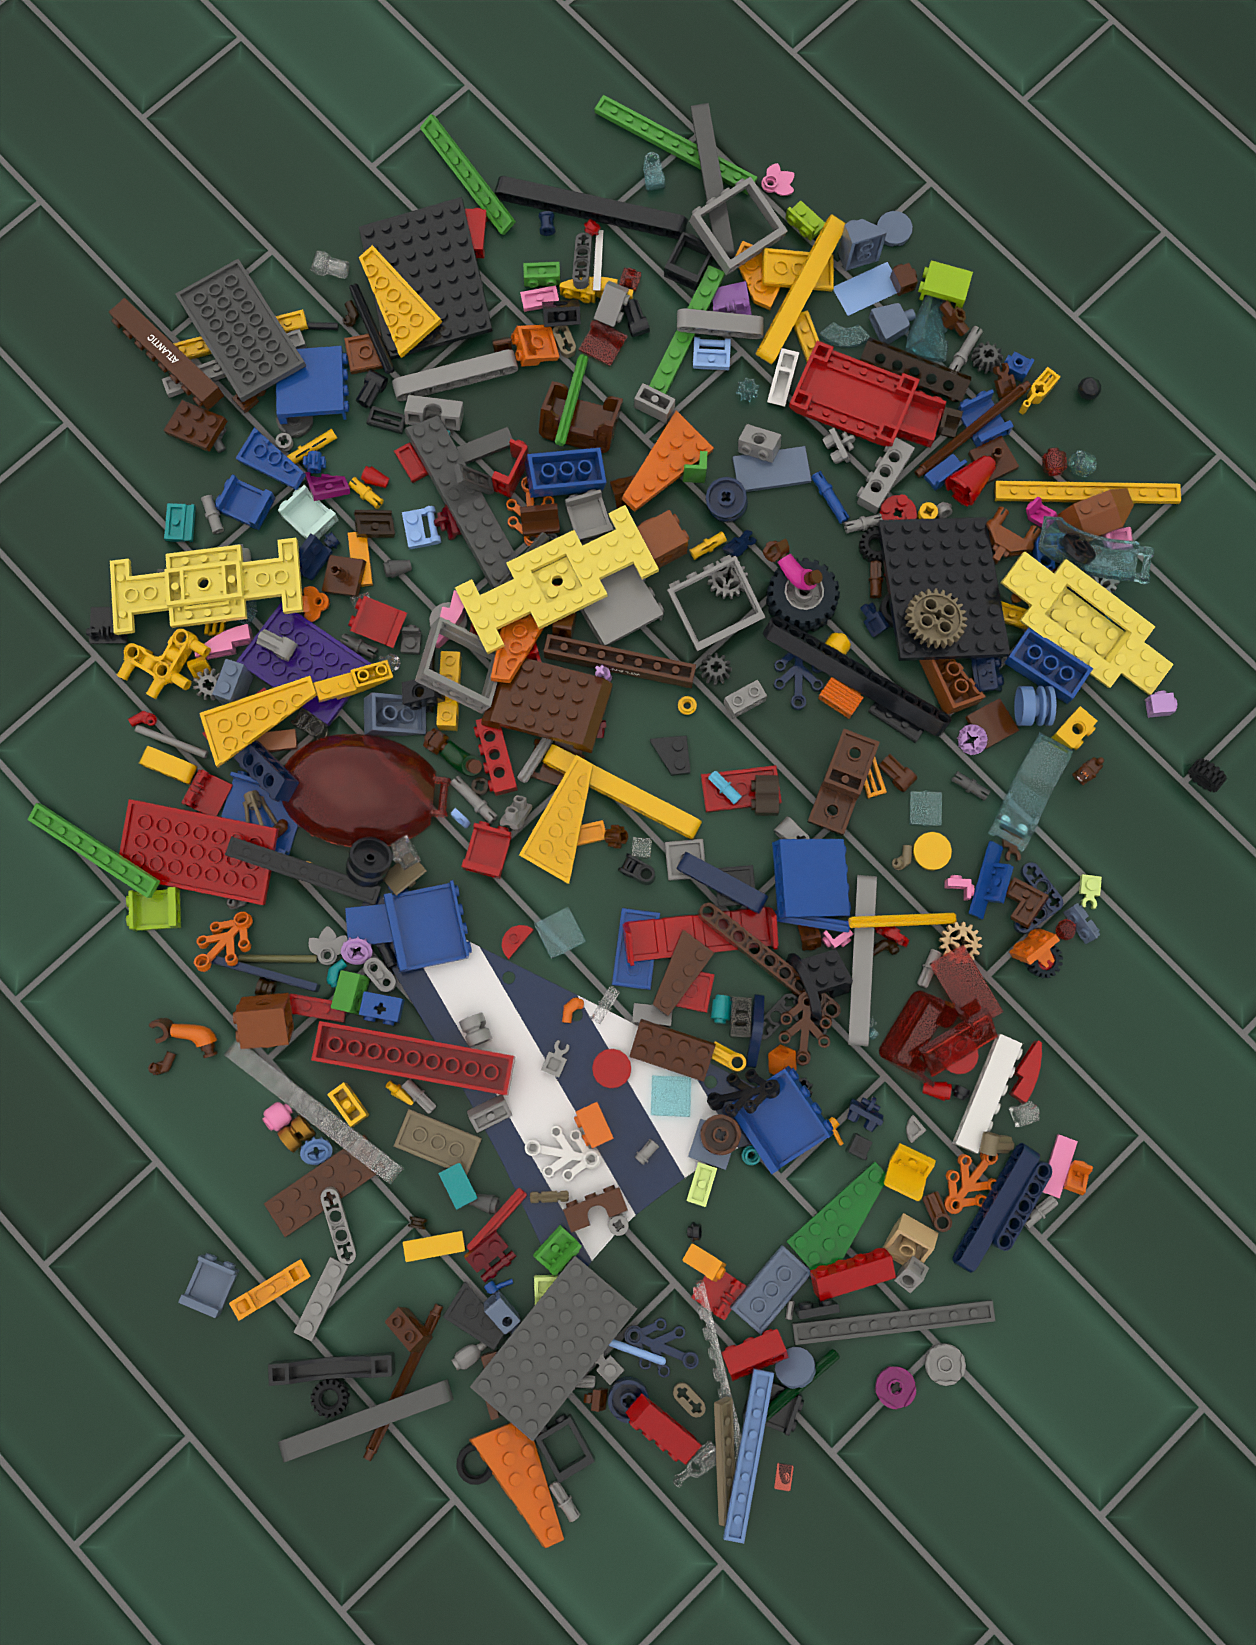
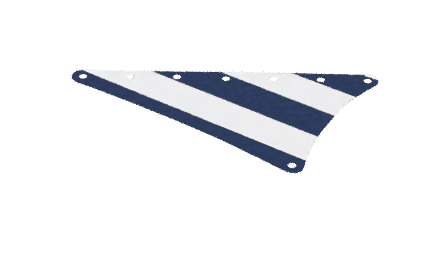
[362,896,755,1275]

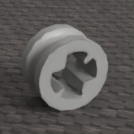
[275,433,294,452]

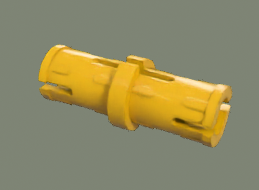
[348,477,384,509]
[689,531,727,560]

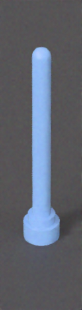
[609,1339,666,1365]

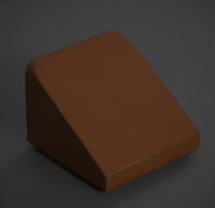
[492,337,512,353]

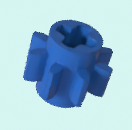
[303,451,326,474]

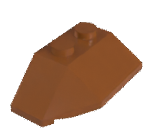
[1056,488,1134,541]

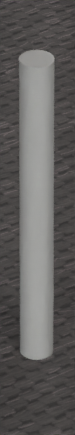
[135,725,208,758]

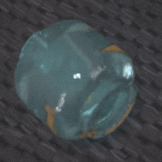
[1068,450,1097,477]

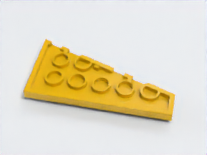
[359,245,442,358]

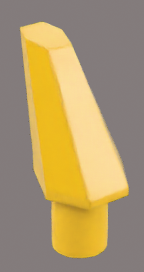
[386,1081,414,1105]

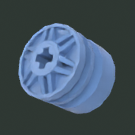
[1014,686,1056,726]

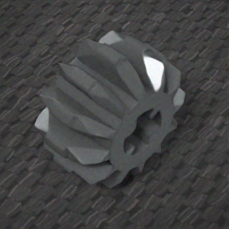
[971,341,1003,374]
[700,653,732,686]

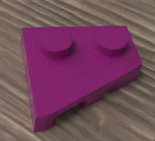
[305,472,350,501]

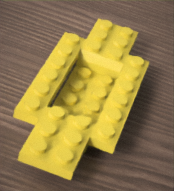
[1001,552,1174,695]

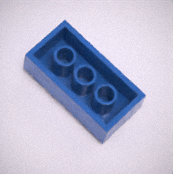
[525,448,607,498]
[1004,627,1093,704]

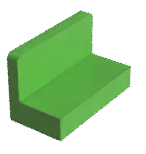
[683,451,708,483]
[331,970,370,1015]

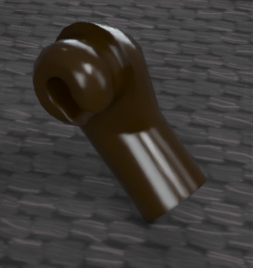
[342,300,359,327]
[873,940,900,956]

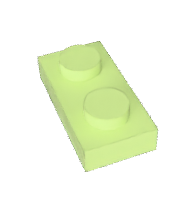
[686,1162,717,1207]

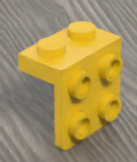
[884,1143,936,1201]

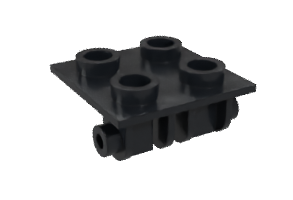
[86,607,128,644]

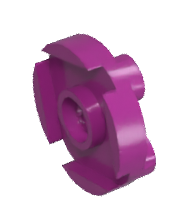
[875,1366,916,1409]

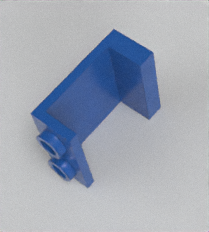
[958,389,1014,447]

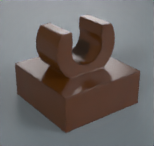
[584,1387,608,1412]

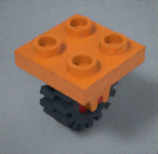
[1009,928,1063,978]

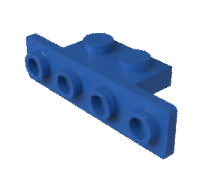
[969,841,1014,919]

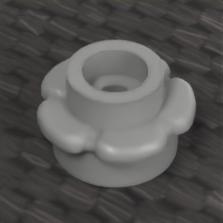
[936,502,952,518]

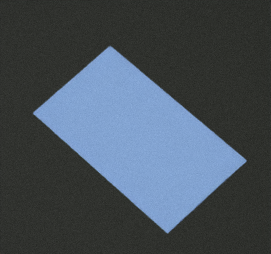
[834,262,897,316]

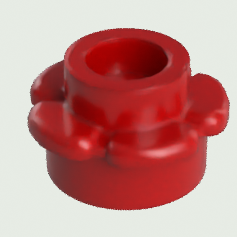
[584,219,601,236]

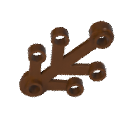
[779,991,832,1065]

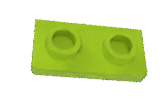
[785,201,825,241]

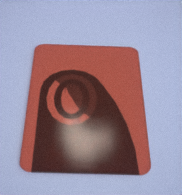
[774,1463,794,1491]

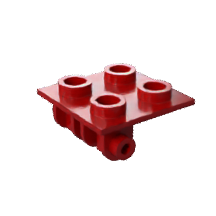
[181,769,233,816]
[691,1271,746,1320]

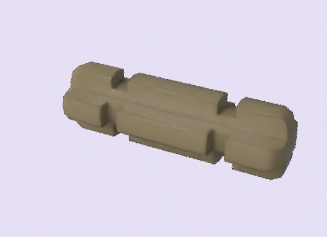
[530,1191,569,1203]

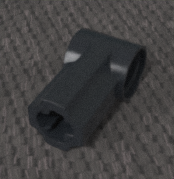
[623,299,650,338]
[356,370,388,409]

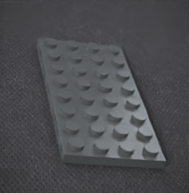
[175,259,306,402]
[470,1256,637,1441]

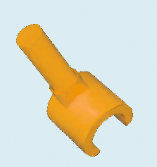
[829,1117,844,1146]

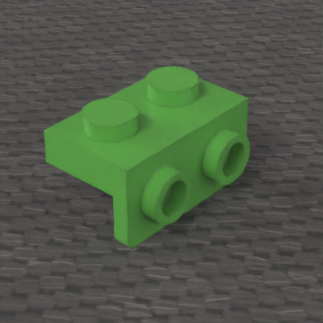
[523,262,560,288]
[533,1225,582,1276]

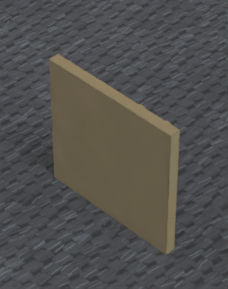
[385,852,426,896]

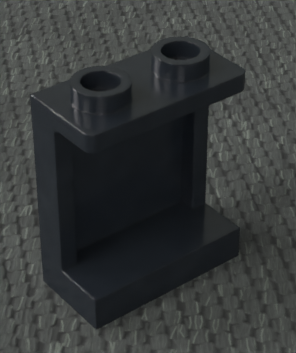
[741,1383,804,1436]

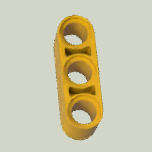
[139,746,198,785]

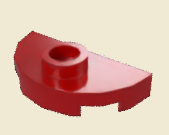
[502,925,534,959]
[874,926,909,948]

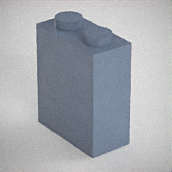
[212,659,254,705]

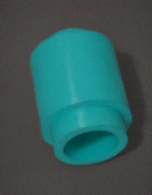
[711,995,732,1024]

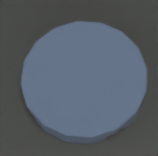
[877,211,913,247]
[775,1347,816,1389]

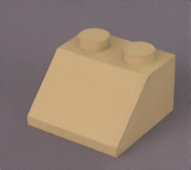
[883,1213,939,1265]

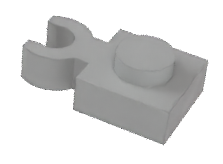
[541,1040,570,1078]
[595,1352,624,1385]

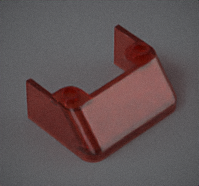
[879,991,973,1087]

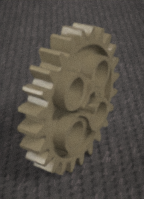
[905,588,967,649]

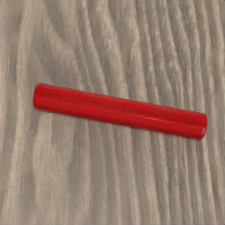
[467,1188,527,1251]

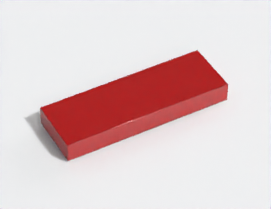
[289,993,347,1023]

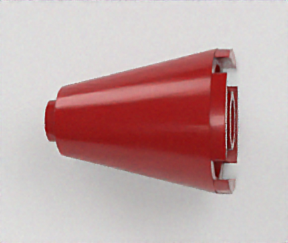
[945,456,996,506]

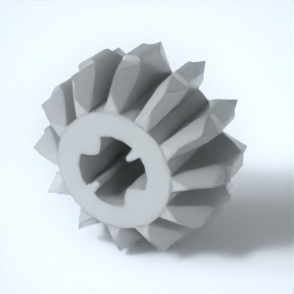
[193,668,220,700]

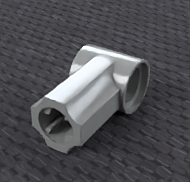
[256,629,298,662]

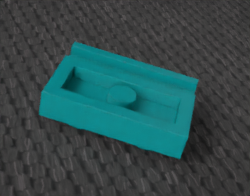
[164,503,196,542]

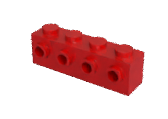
[810,1248,896,1301]
[625,1394,702,1465]

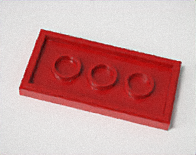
[701,765,782,813]

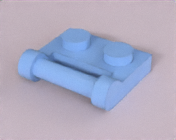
[693,337,731,370]
[402,506,441,550]

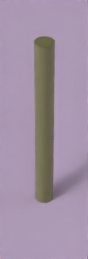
[238,955,318,963]

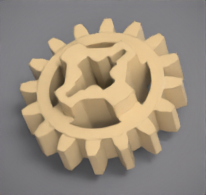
[939,922,982,964]

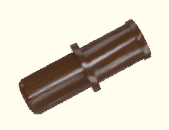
[868,560,883,599]

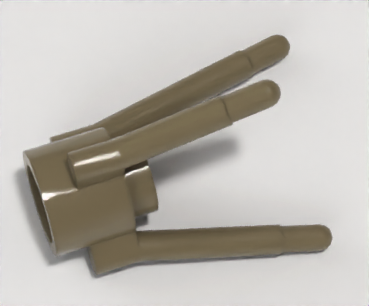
[243,790,277,826]

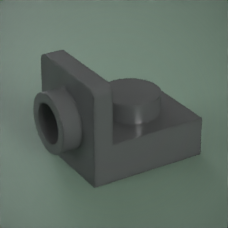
[401,625,422,655]

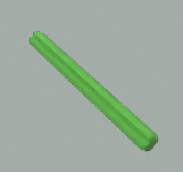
[555,354,588,446]

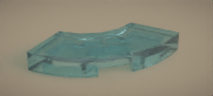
[819,322,871,348]

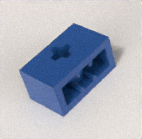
[359,991,405,1026]

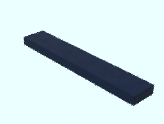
[205,953,321,992]

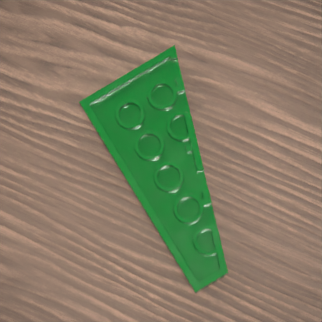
[786,1161,886,1270]

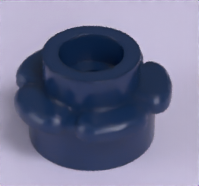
[324,532,340,549]

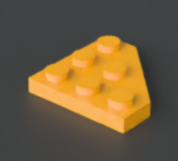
[736,241,781,310]

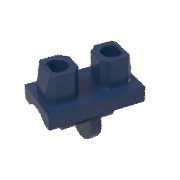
[847,1096,884,1132]

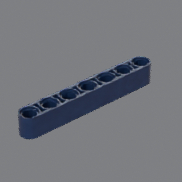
[952,1143,1040,1273]

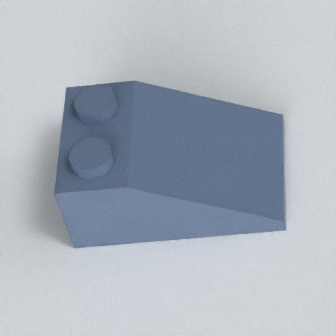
[364,693,426,736]

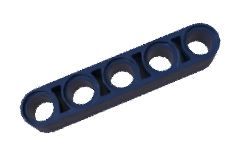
[676,852,769,914]
[991,1160,1052,1251]

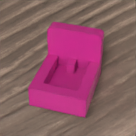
[1026,497,1057,529]

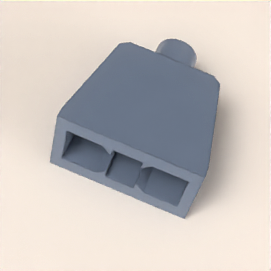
[869,303,916,344]
[483,1290,521,1334]

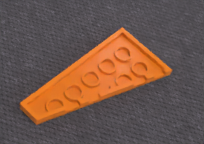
[622,410,714,512]
[490,584,560,683]
[469,1422,564,1548]

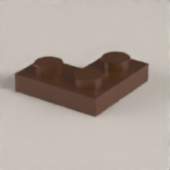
[1006,877,1048,928]

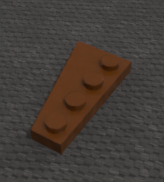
[652,930,714,1016]

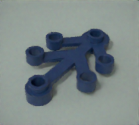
[774,652,823,710]
[624,1317,699,1378]

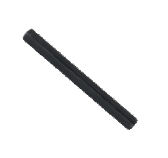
[349,283,395,374]

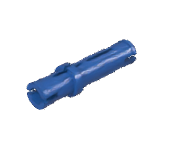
[811,471,850,524]

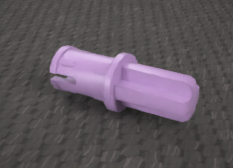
[595,665,612,682]

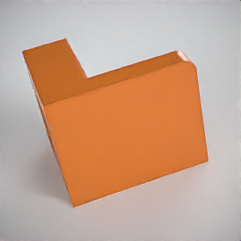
[768,1044,796,1075]

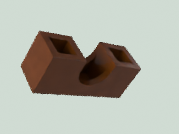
[563,1185,628,1233]

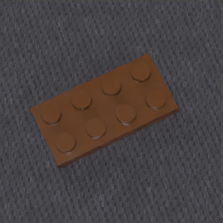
[629,1019,716,1082]

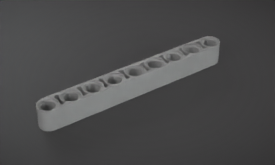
[848,875,877,1046]

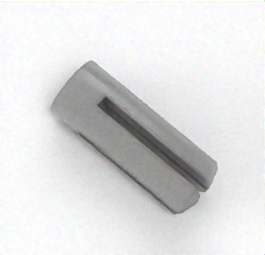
[785,1300,795,1320]

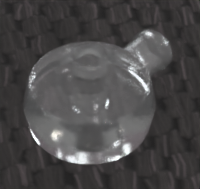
[379,654,400,672]

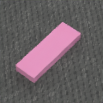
[1043,1134,1078,1198]

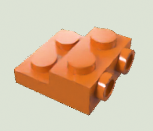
[511,325,559,366]

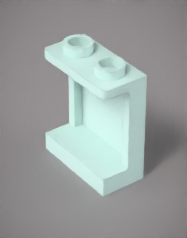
[278,485,338,539]

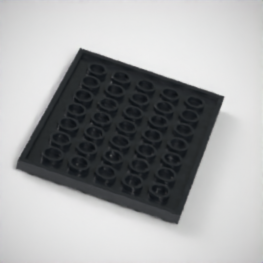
[359,197,493,360]
[877,517,1010,661]

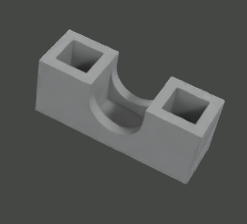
[404,395,464,431]

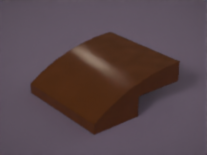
[965,698,1019,749]

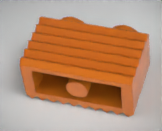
[818,677,864,719]

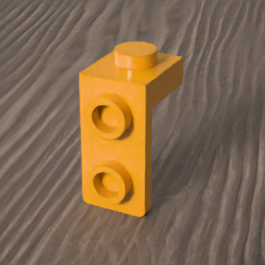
[683,1244,726,1282]

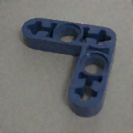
[1014,862,1064,934]
[746,994,764,1068]

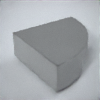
[906,1115,926,1143]

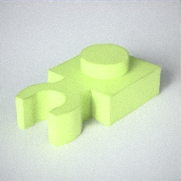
[1079,874,1102,909]

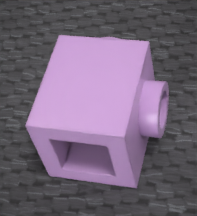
[1145,691,1177,718]

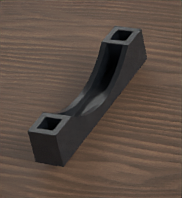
[268,1352,395,1386]

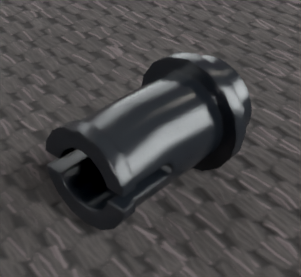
[377,942,397,969]

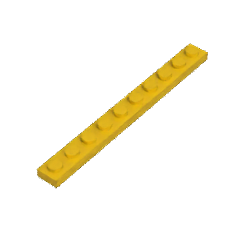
[994,481,1181,504]

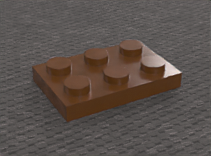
[163,400,228,452]

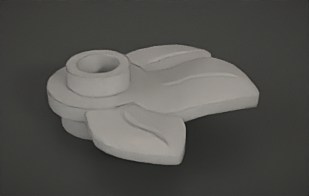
[309,926,348,965]

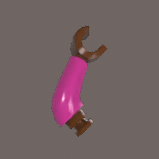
[763,538,823,590]

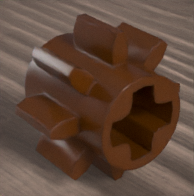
[604,825,628,848]

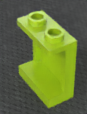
[918,260,973,308]
[126,887,181,931]

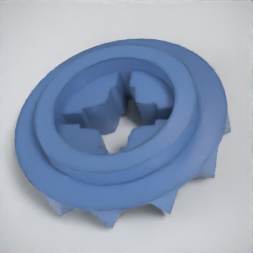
[300,1137,332,1165]

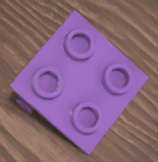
[713,281,752,315]

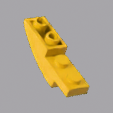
[559,277,633,303]
[313,660,393,703]

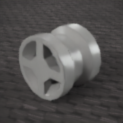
[609,1215,628,1236]

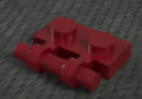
[464,1230,517,1282]

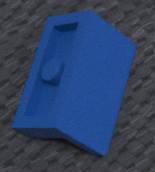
[924,454,967,491]

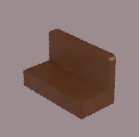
[520,503,560,536]

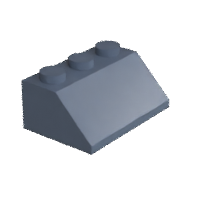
[838,219,887,271]

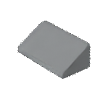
[632,1003,672,1027]
[467,1094,512,1133]

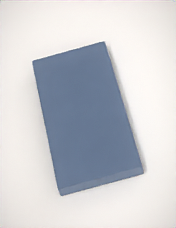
[732,446,811,492]
[730,1245,810,1335]

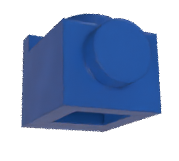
[1004,351,1034,382]

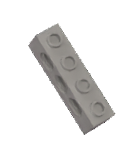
[856,437,915,514]

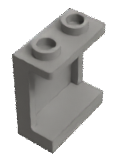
[565,489,614,545]

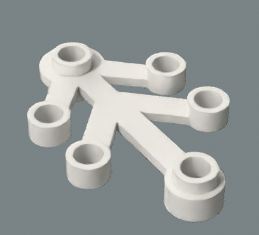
[525,1126,601,1181]

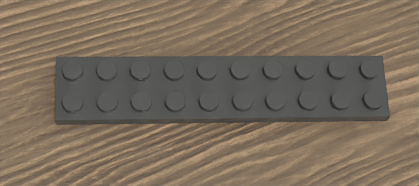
[405,415,517,589]

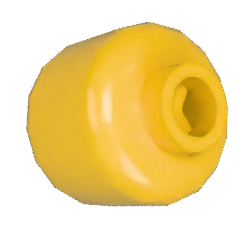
[825,633,851,655]

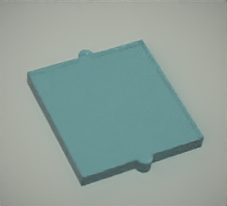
[909,790,942,827]

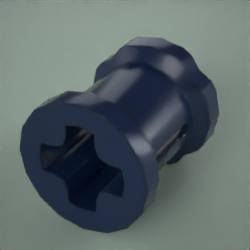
[538,211,556,236]

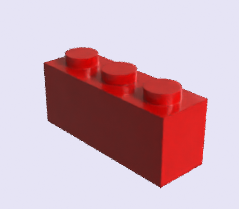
[721,1329,789,1381]

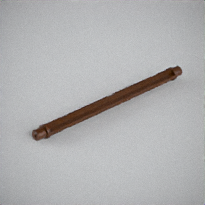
[914,380,1031,478]
[363,1303,443,1461]

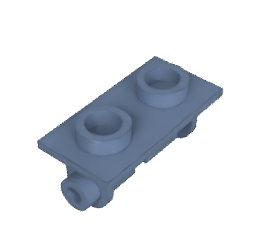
[1063,903,1100,944]

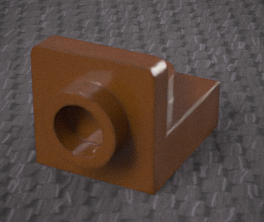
[797,925,821,951]

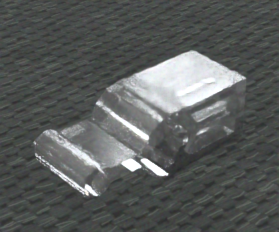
[673,1440,716,1487]

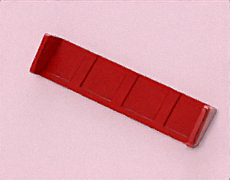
[622,906,778,966]

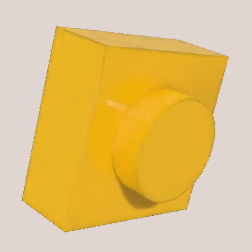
[187,656,212,678]

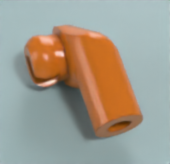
[562,997,584,1023]

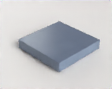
[688,1119,731,1170]

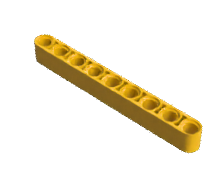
[756,214,846,364]
[542,744,702,839]

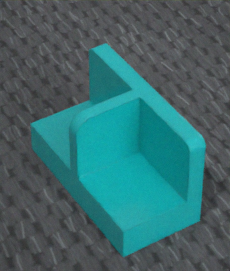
[438,1163,477,1210]

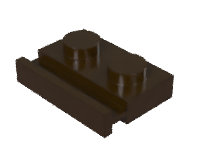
[354,510,395,538]

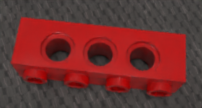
[474,719,518,796]

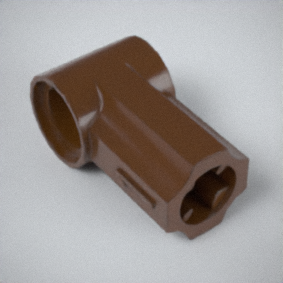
[878,754,917,792]
[922,1191,952,1232]

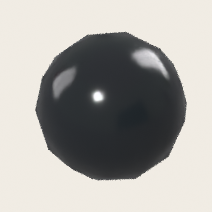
[1078,377,1101,400]

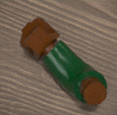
[423,728,482,776]

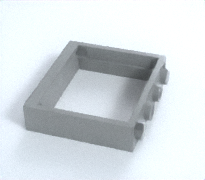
[689,176,787,275]
[667,555,765,651]
[415,617,497,714]

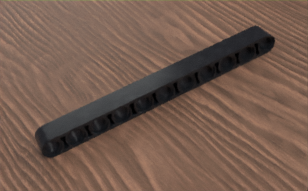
[494,176,688,239]
[763,616,951,736]

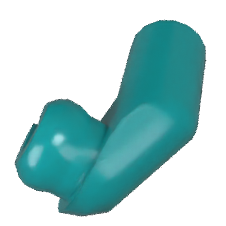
[326,959,348,988]

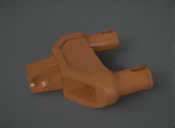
[986,507,1041,564]

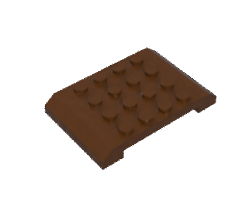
[481,658,613,753]

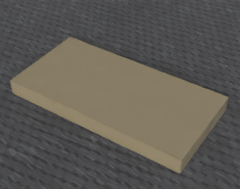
[394,1109,482,1175]

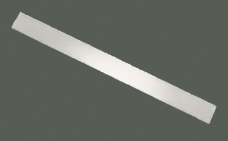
[593,230,603,291]

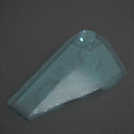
[905,295,948,362]

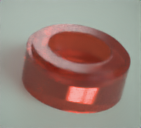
[1055,919,1076,940]

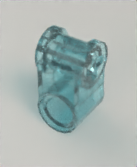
[643,152,665,191]

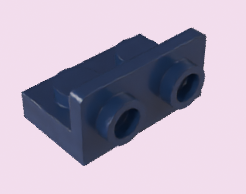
[299,533,333,581]
[971,657,1004,692]

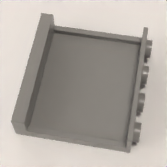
[580,564,664,647]

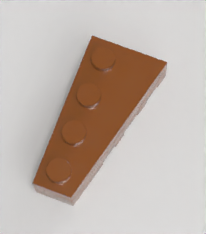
[919,659,986,715]

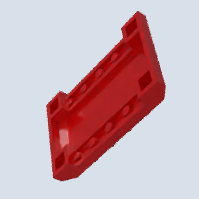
[789,341,920,446]

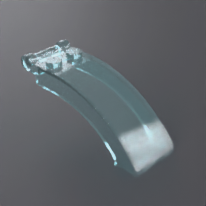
[1038,516,1155,584]
[988,732,1073,851]

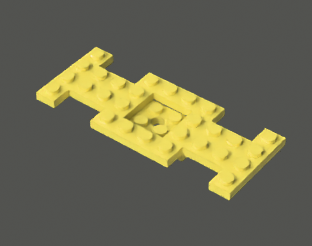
[455,505,659,654]
[110,538,304,635]

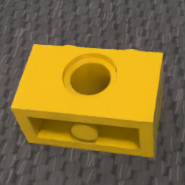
[1051,706,1097,753]
[327,1082,370,1127]

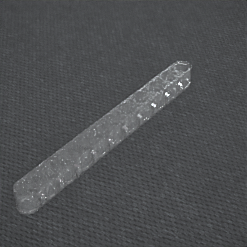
[224,1040,403,1184]

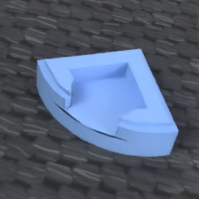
[451,808,471,829]

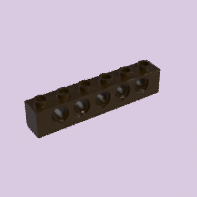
[860,337,972,402]

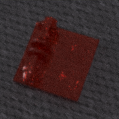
[579,320,628,366]

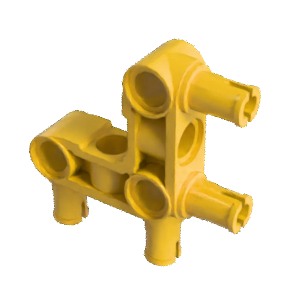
[117,629,211,699]

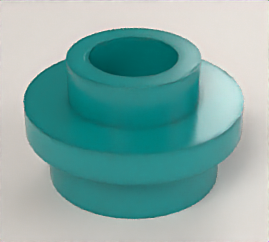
[741,1145,761,1165]

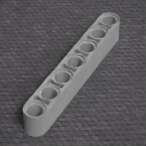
[392,350,518,401]

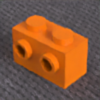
[574,1102,614,1148]

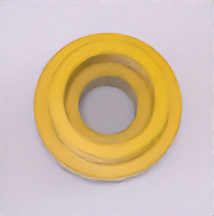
[678,696,697,715]

